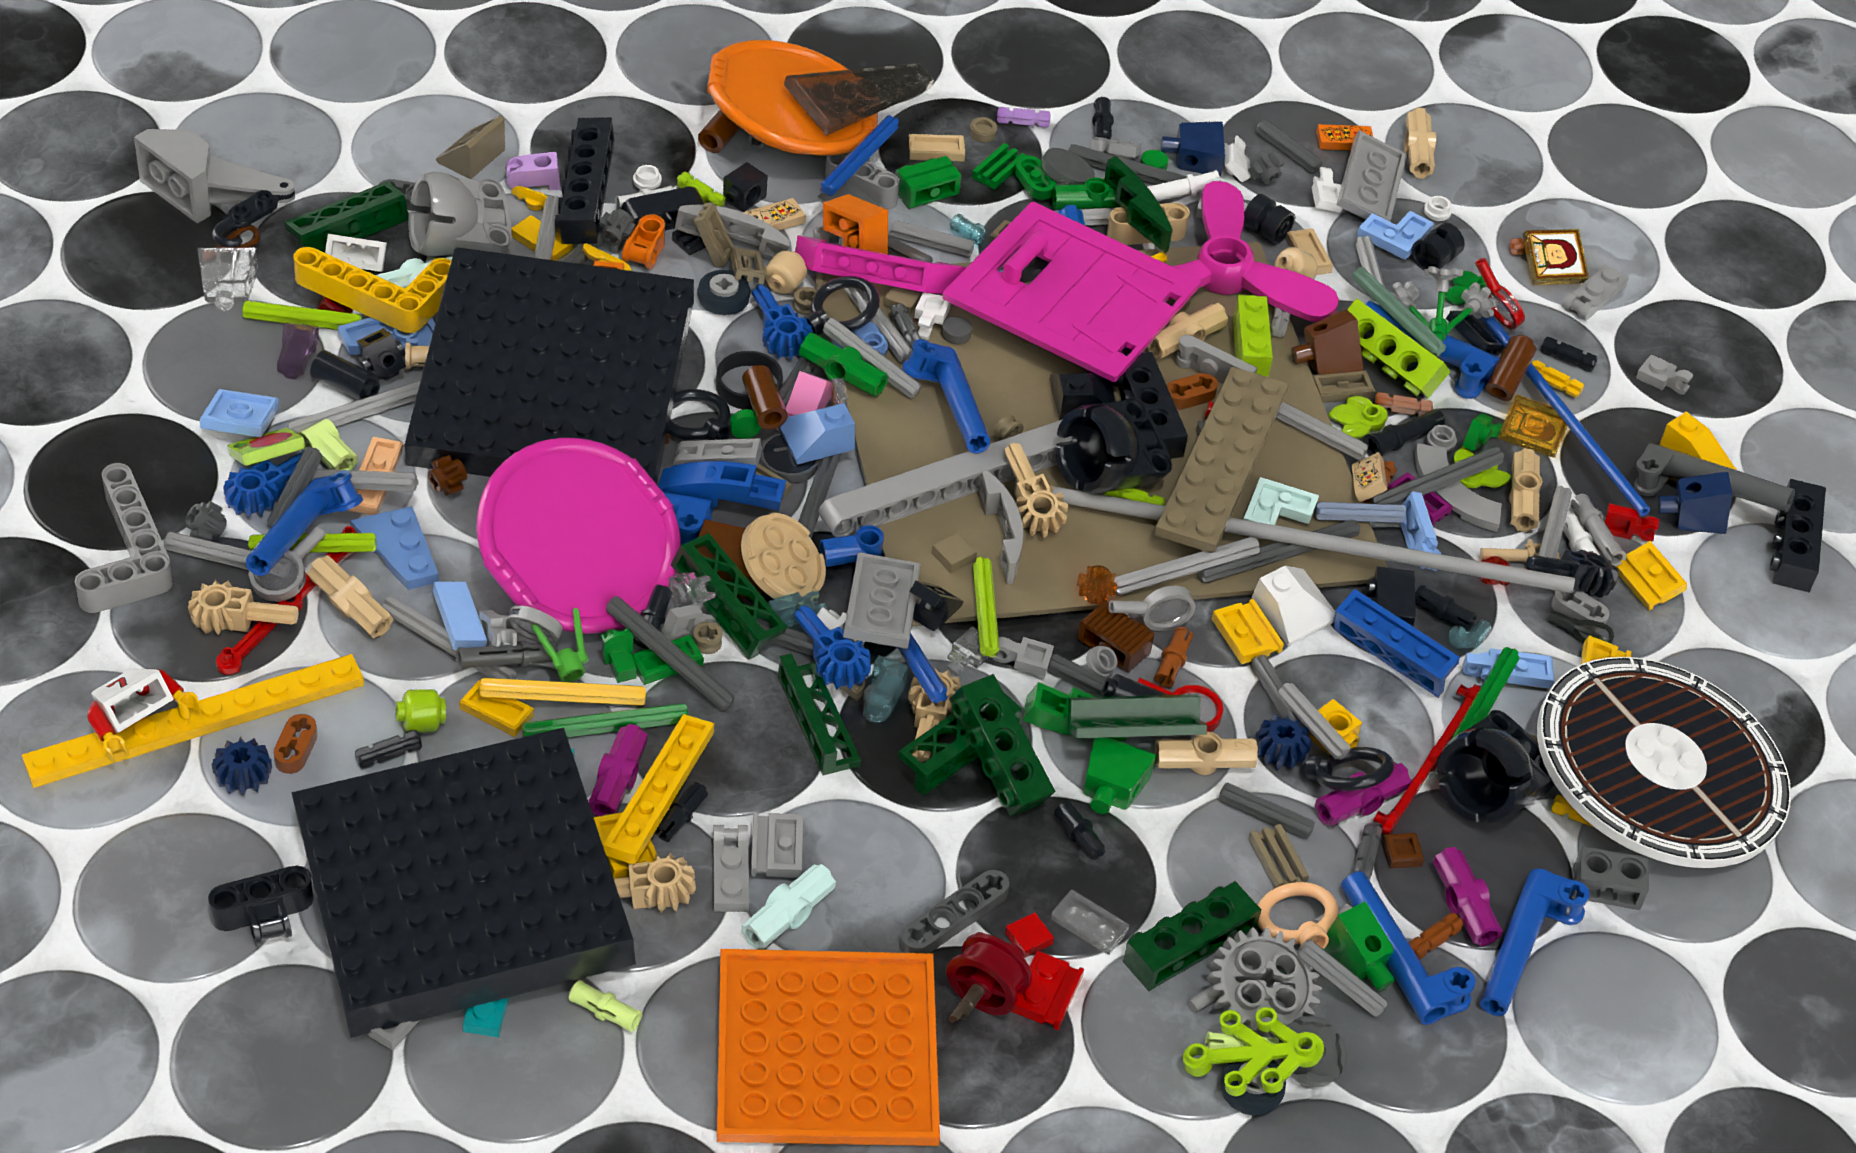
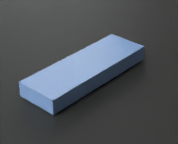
[432,582,487,650]

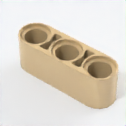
[1107,203,1190,245]

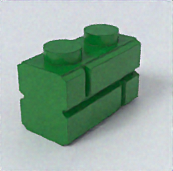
[895,156,961,209]

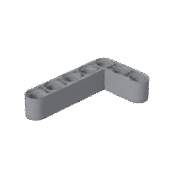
[75,463,173,613]

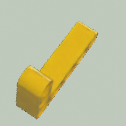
[294,247,451,333]

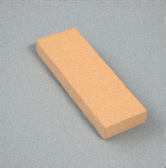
[347,437,404,515]

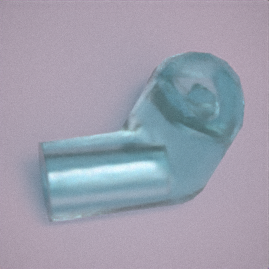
[1449,620,1492,649]

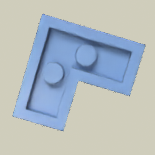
[1357,211,1434,260]

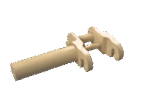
[1480,539,1560,566]

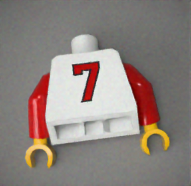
[87,669,200,763]

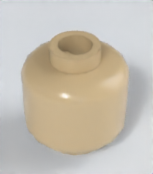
[1275,247,1317,279]
[765,251,807,294]

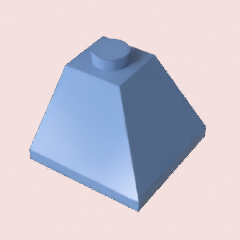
[778,403,855,465]

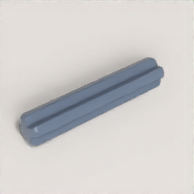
[1315,502,1407,523]

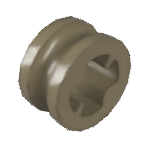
[793,287,817,315]
[993,414,1024,440]
[693,622,722,655]

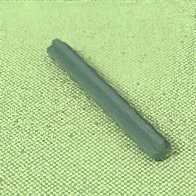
[1352,267,1446,357]

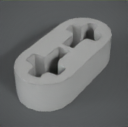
[1551,590,1610,632]

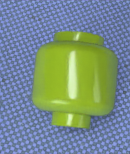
[395,689,446,733]

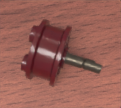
[946,932,1032,1023]

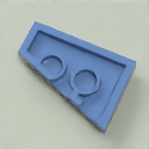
[338,317,435,355]
[350,506,439,590]

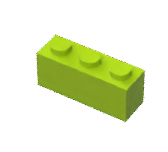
[1232,295,1273,377]

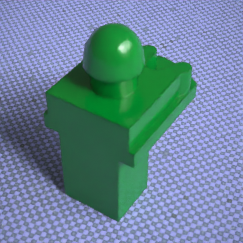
[601,628,637,683]

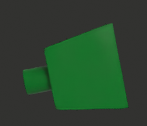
[1083,737,1156,814]
[1324,901,1395,991]

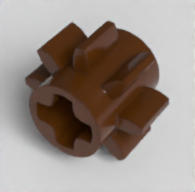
[428,455,467,496]

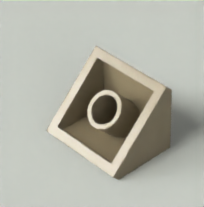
[436,115,505,179]

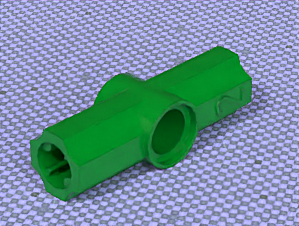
[1052,177,1121,210]
[799,332,889,398]

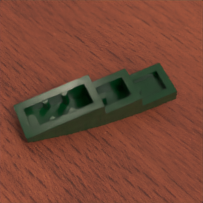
[1104,156,1173,253]

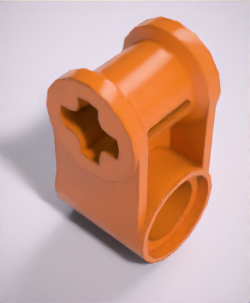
[622,214,665,270]

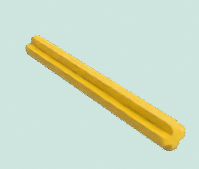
[480,678,646,706]

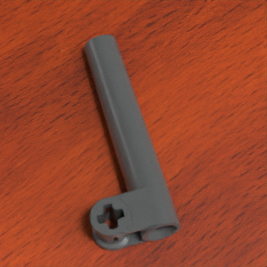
[1634,443,1795,512]

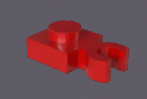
[1604,503,1659,542]

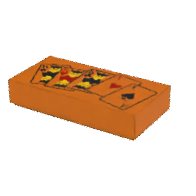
[1316,124,1373,151]

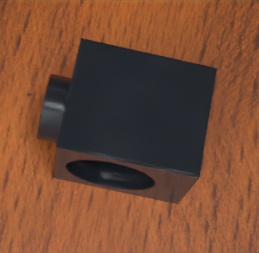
[723,162,768,212]

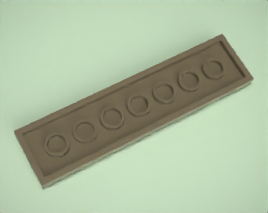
[1155,367,1289,553]

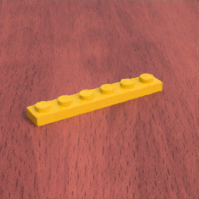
[603,714,715,865]

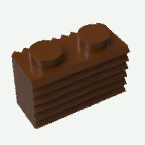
[1077,601,1154,673]

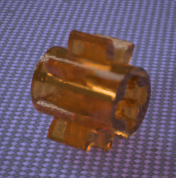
[1077,565,1117,604]

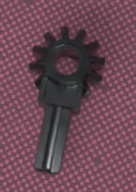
[1526,550,1619,597]

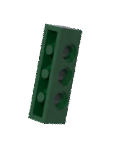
[949,674,1056,817]
[1123,881,1262,991]

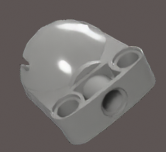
[408,172,512,257]

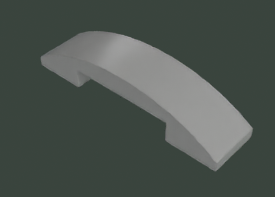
[675,205,791,260]
[979,471,1023,584]

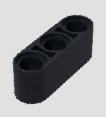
[620,187,705,231]

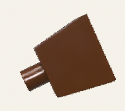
[1291,310,1363,375]

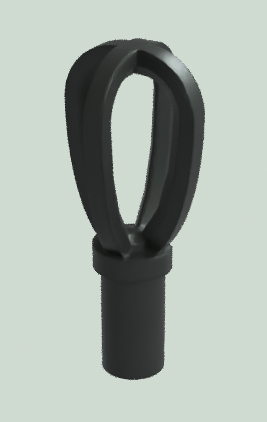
[1548,610,1614,644]

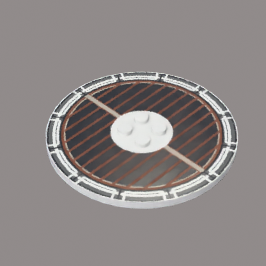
[1537,657,1791,868]

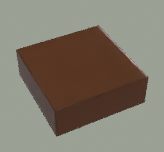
[1382,833,1424,869]

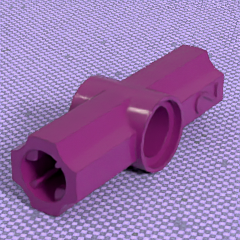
[588,724,648,817]
[1314,762,1412,826]
[1433,847,1503,947]

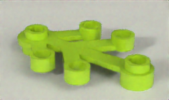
[1183,1007,1324,1096]

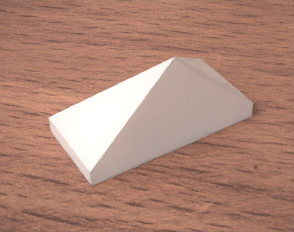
[325,234,387,272]

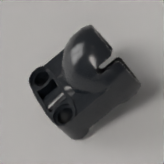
[1055,397,1173,494]
[1437,710,1555,823]

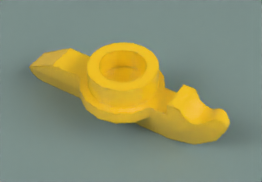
[511,186,548,211]
[582,243,632,271]

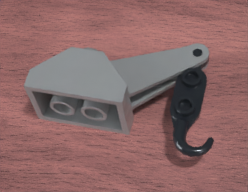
[134,129,295,247]

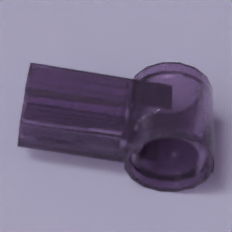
[277,322,319,379]

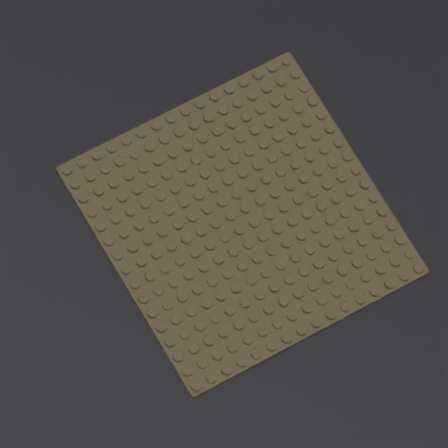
[815,242,1387,627]

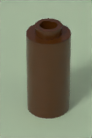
[698,110,740,153]
[1485,335,1537,401]
[742,365,788,430]

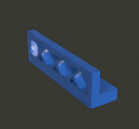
[1334,589,1460,698]

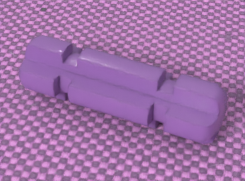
[997,107,1051,127]

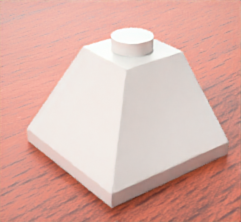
[1252,566,1335,646]

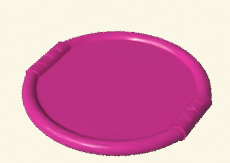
[476,438,681,634]

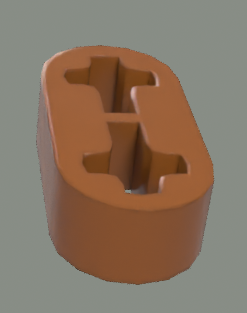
[1167,373,1218,410]
[273,714,318,774]

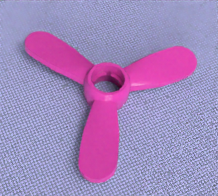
[1165,181,1339,322]

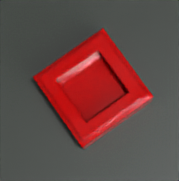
[1005,912,1054,958]

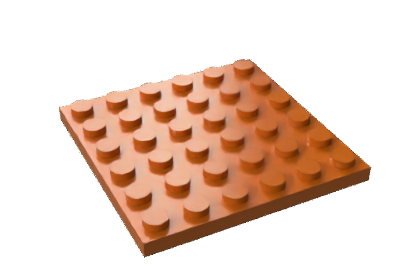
[717,949,940,1146]

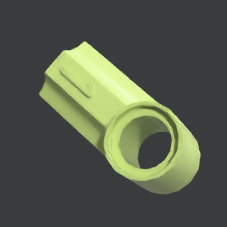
[298,419,358,470]

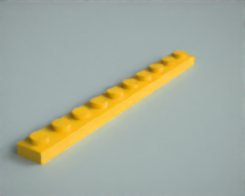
[22,654,364,788]

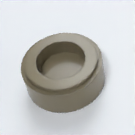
[969,117,997,143]

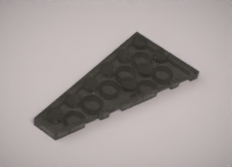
[783,63,934,136]

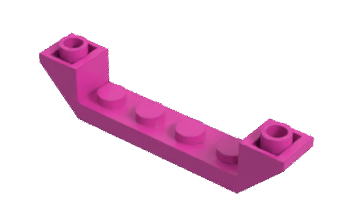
[795,235,966,294]

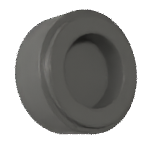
[942,316,972,344]

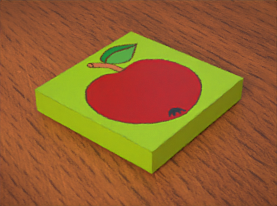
[227,427,305,466]

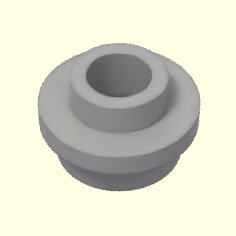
[1426,425,1457,452]
[1086,646,1117,678]

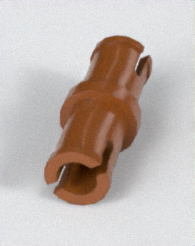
[1154,627,1194,688]

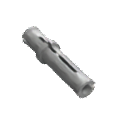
[1570,494,1627,566]

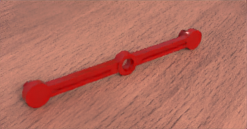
[216,526,358,675]
[1373,684,1481,834]

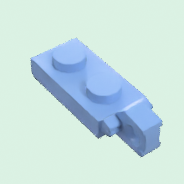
[1400,491,1441,571]
[1462,648,1554,689]

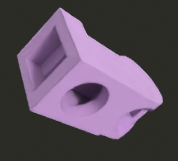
[505,152,561,190]

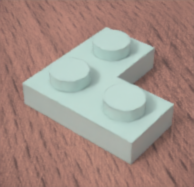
[1243,477,1319,525]

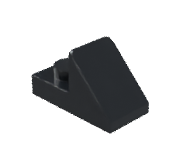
[909,580,964,631]

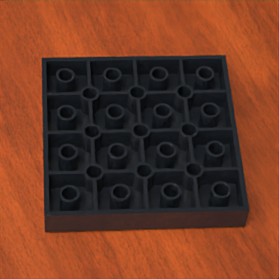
[404,247,694,484]
[291,727,636,1038]

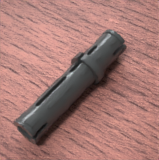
[456,640,558,669]

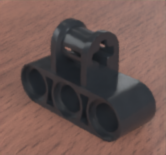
[208,865,314,946]

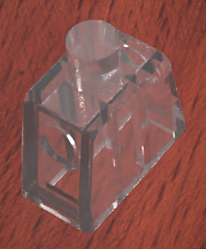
[198,248,258,311]

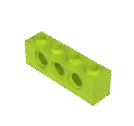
[1347,298,1451,399]

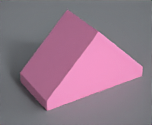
[786,371,838,417]

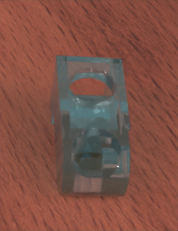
[862,655,909,722]

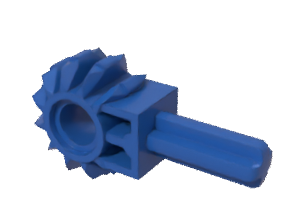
[752,284,813,360]
[223,450,304,518]
[794,605,871,690]

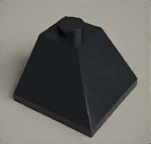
[1050,373,1116,421]

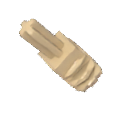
[1004,443,1068,538]
[188,579,299,635]
[908,667,961,763]
[614,852,696,913]

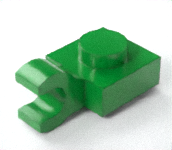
[1463,413,1503,451]

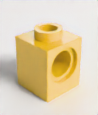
[1309,699,1362,754]

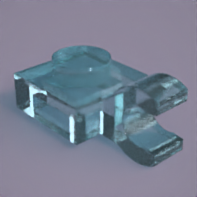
[769,591,827,627]

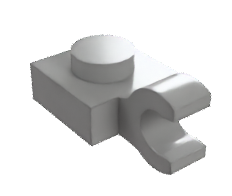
[1636,355,1693,395]
[661,603,715,641]
[479,610,517,647]
[993,637,1054,677]

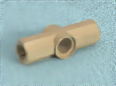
[1404,108,1436,179]
[1147,303,1228,359]
[1509,448,1542,532]
[307,555,394,639]
[1154,732,1258,775]

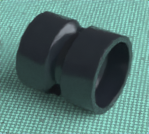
[1244,193,1296,245]
[1411,222,1465,270]

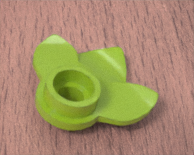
[1328,396,1388,439]
[1454,447,1511,488]

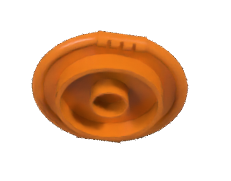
[707,40,879,156]

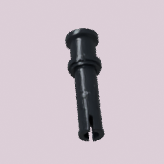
[1363,409,1445,456]

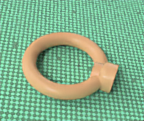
[1258,882,1339,949]

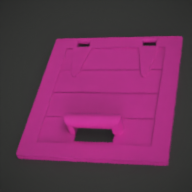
[942,202,1201,382]

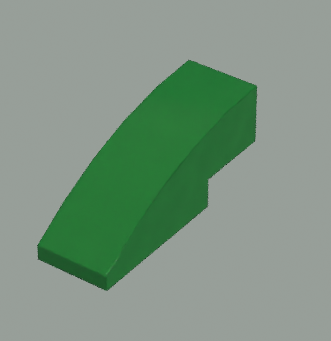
[1022,682,1128,741]

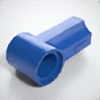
[819,525,884,567]

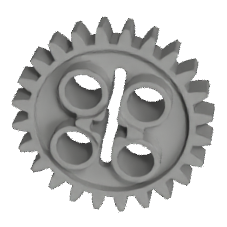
[1207,928,1322,1038]

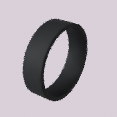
[716,351,783,410]

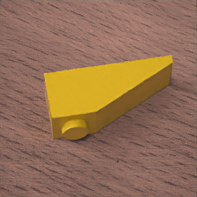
[1659,412,1737,497]

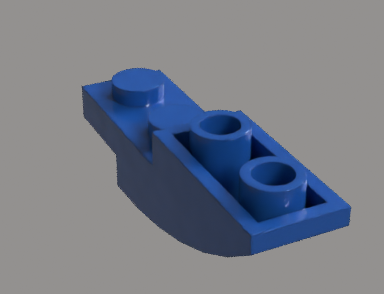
[658,461,786,511]

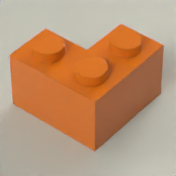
[823,194,888,254]

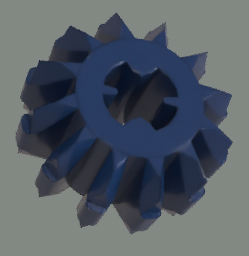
[1254,714,1311,770]
[212,736,272,796]

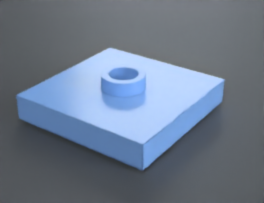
[200,389,279,438]

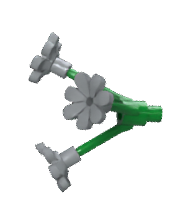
[1390,266,1498,341]

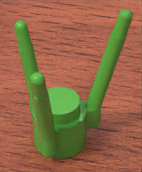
[532,608,589,682]

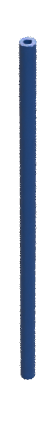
[1480,316,1650,516]

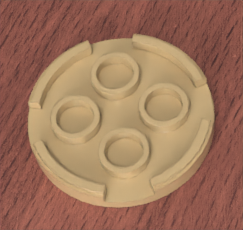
[741,513,826,604]

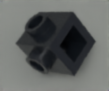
[357,328,406,380]

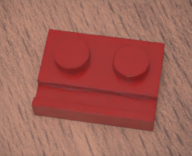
[1011,951,1085,1030]

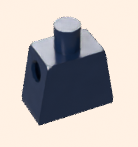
[1161,121,1225,177]
[1658,472,1732,534]

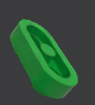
[1015,155,1056,200]

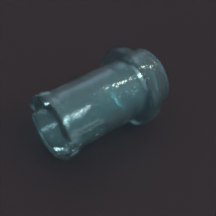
[950,214,987,245]

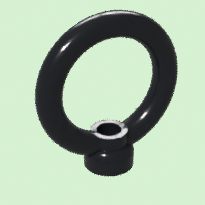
[804,276,880,335]
[668,389,731,440]
[1306,747,1394,791]

